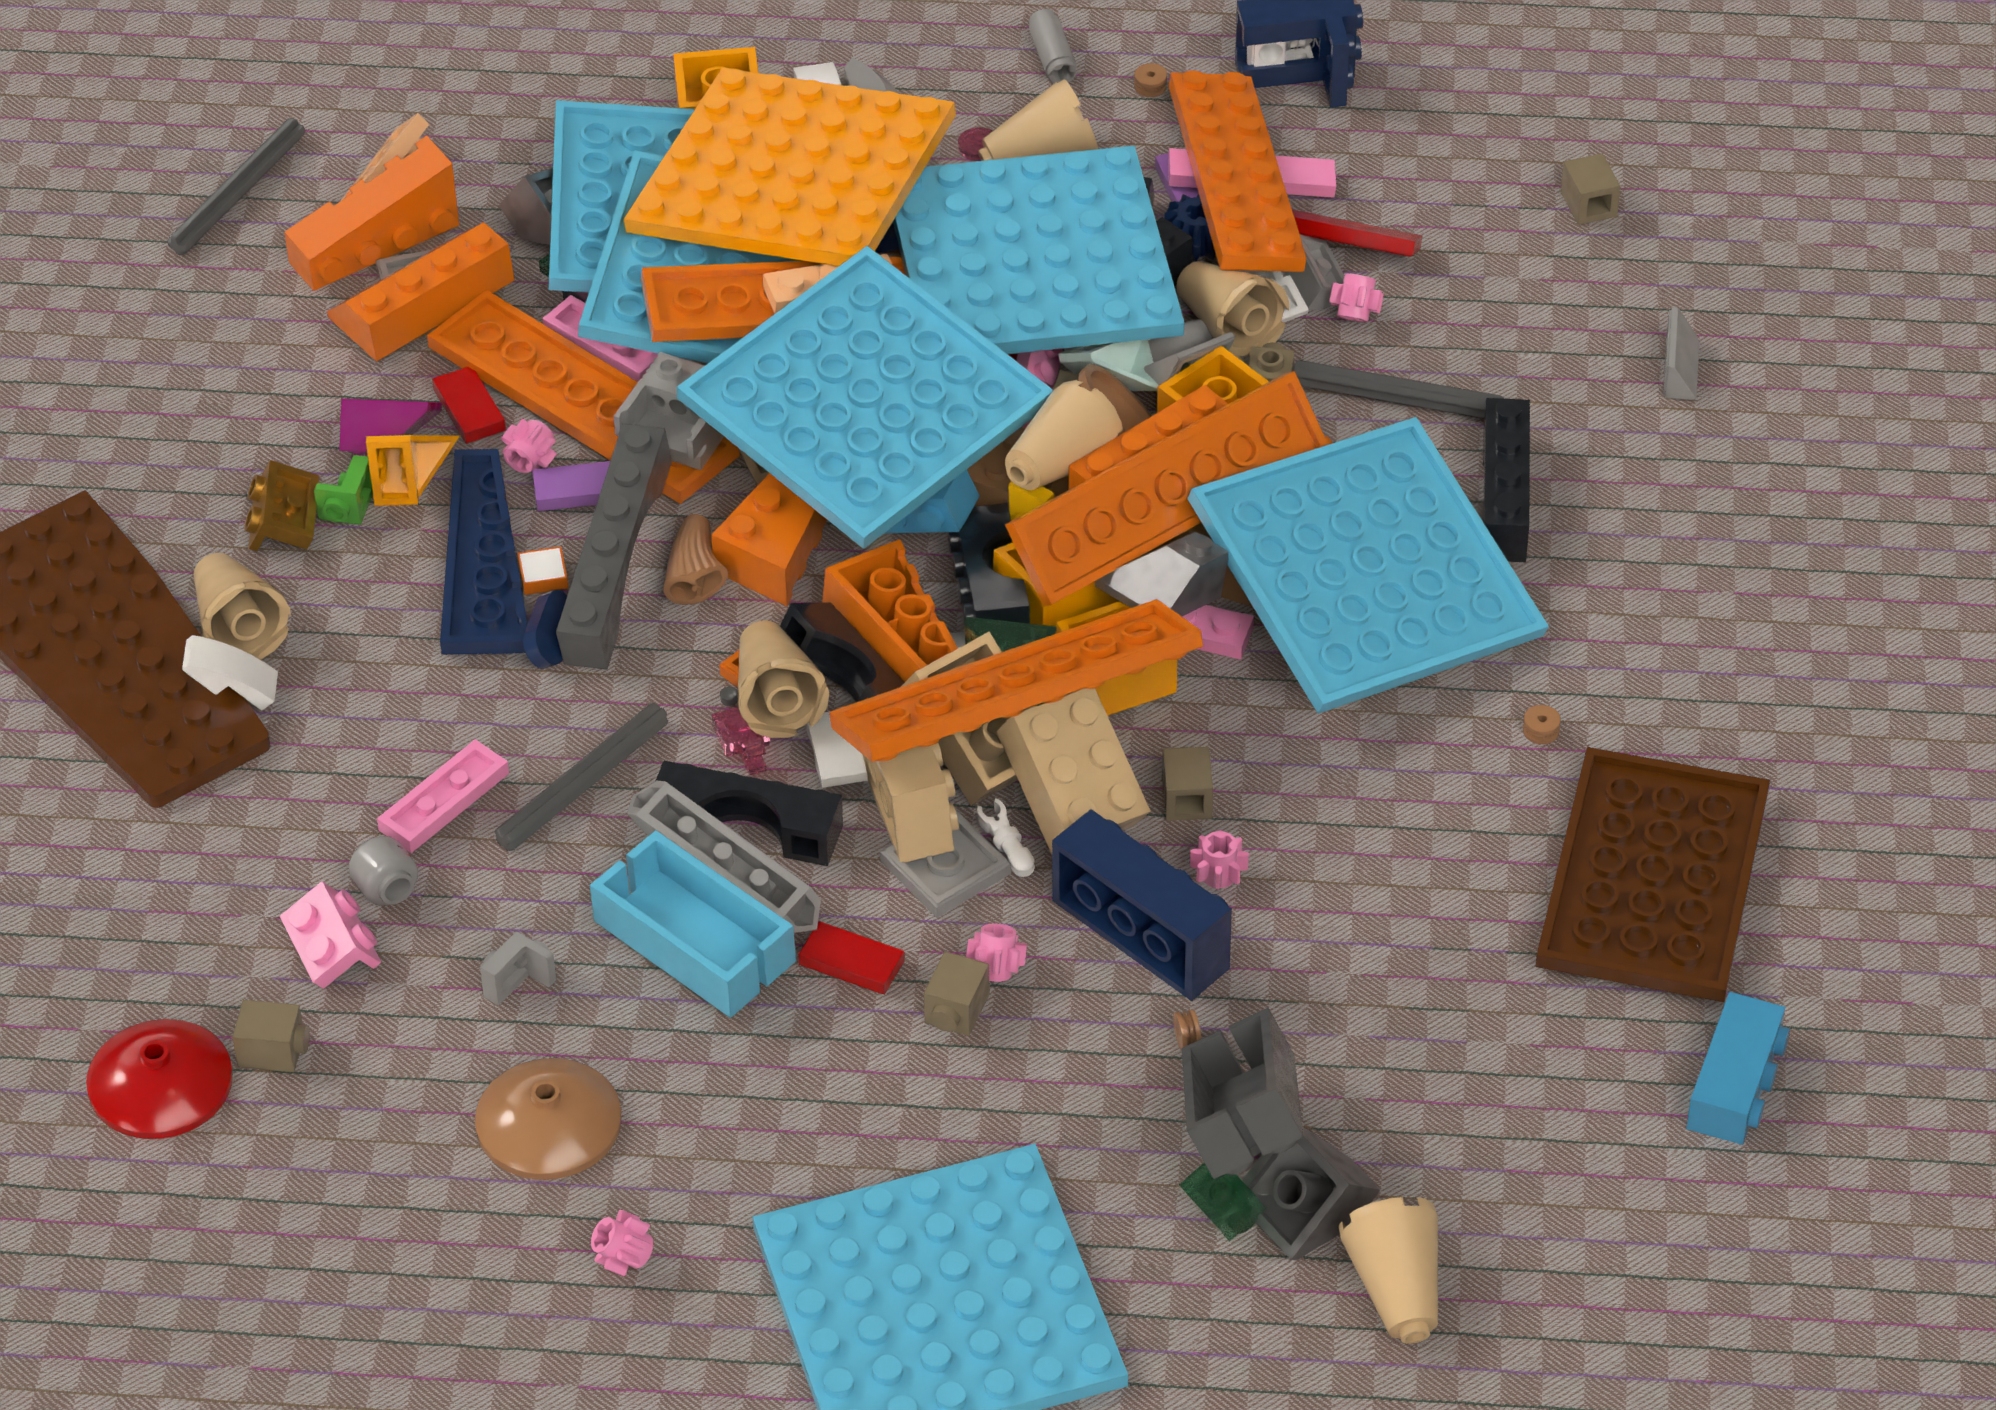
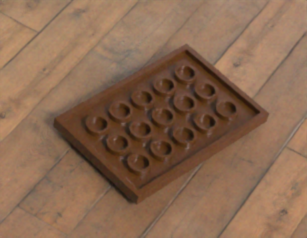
[1535,747,1770,1002]

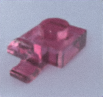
[712,707,770,775]

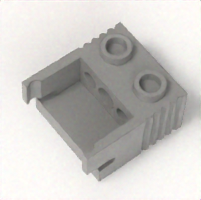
[614,352,724,470]

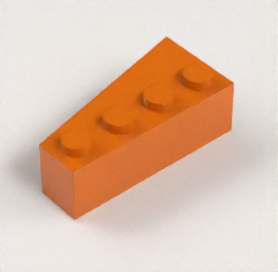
[284,136,459,291]
[711,473,827,606]
[822,539,958,682]

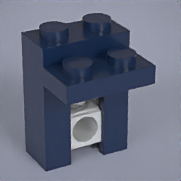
[1235,0,1363,108]

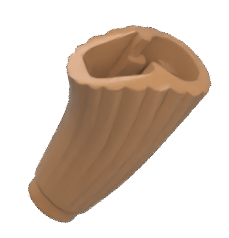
[663,514,728,605]

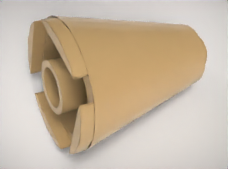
[978,80,1098,161]
[1177,261,1289,359]
[1005,380,1123,490]
[193,553,291,660]
[738,620,830,738]
[1339,1197,1438,1344]

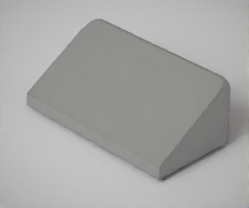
[1285,234,1344,310]
[1663,307,1699,400]
[1144,332,1235,385]

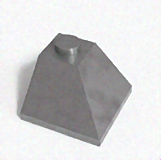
[499,168,553,245]
[1095,532,1229,616]
[1231,1127,1381,1260]

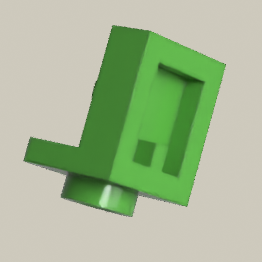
[314,455,373,525]

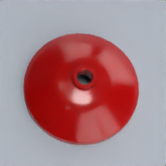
[86,1019,233,1139]

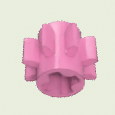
[1329,274,1384,322]
[501,419,557,473]
[1190,830,1249,889]
[966,923,1027,982]
[591,1210,653,1276]

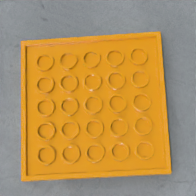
[623,68,956,266]

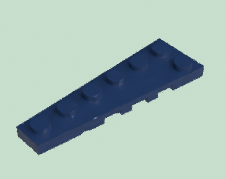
[440,449,528,655]

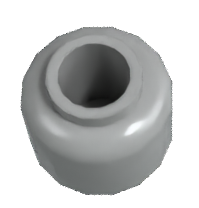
[349,836,418,906]

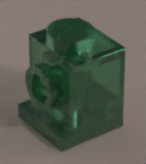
[1179,1163,1266,1242]

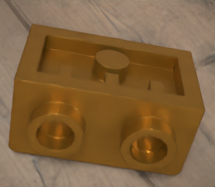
[244,460,320,552]

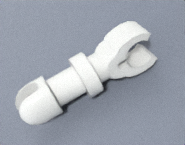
[977,798,1035,877]

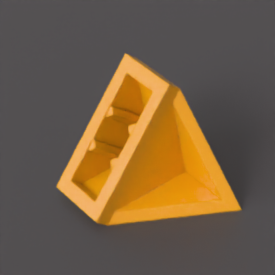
[366,435,461,506]

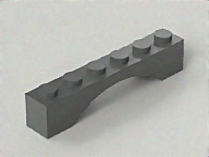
[556,423,672,670]

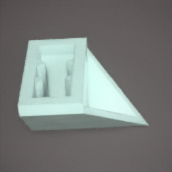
[1058,339,1159,391]

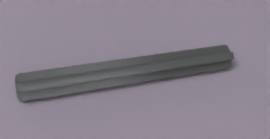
[167,118,305,255]
[1293,360,1504,419]
[495,703,668,851]

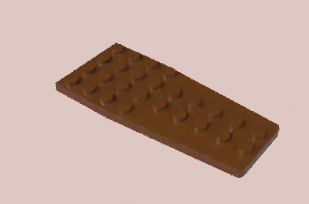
[0,490,271,808]

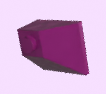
[339,398,442,460]

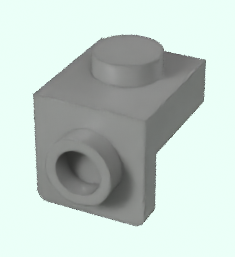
[480,931,556,1006]

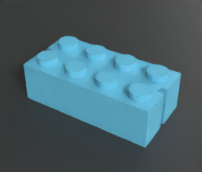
[590,830,796,1018]

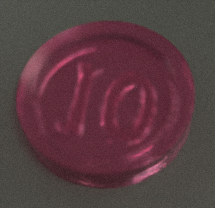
[958,127,992,161]

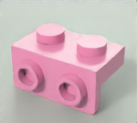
[280,881,381,989]

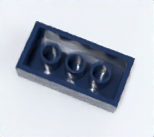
[1052,809,1232,1001]

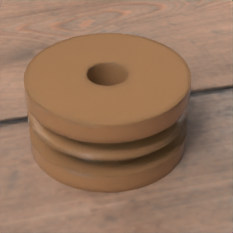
[1134,63,1167,97]
[1523,705,1561,744]
[1173,1009,1201,1051]

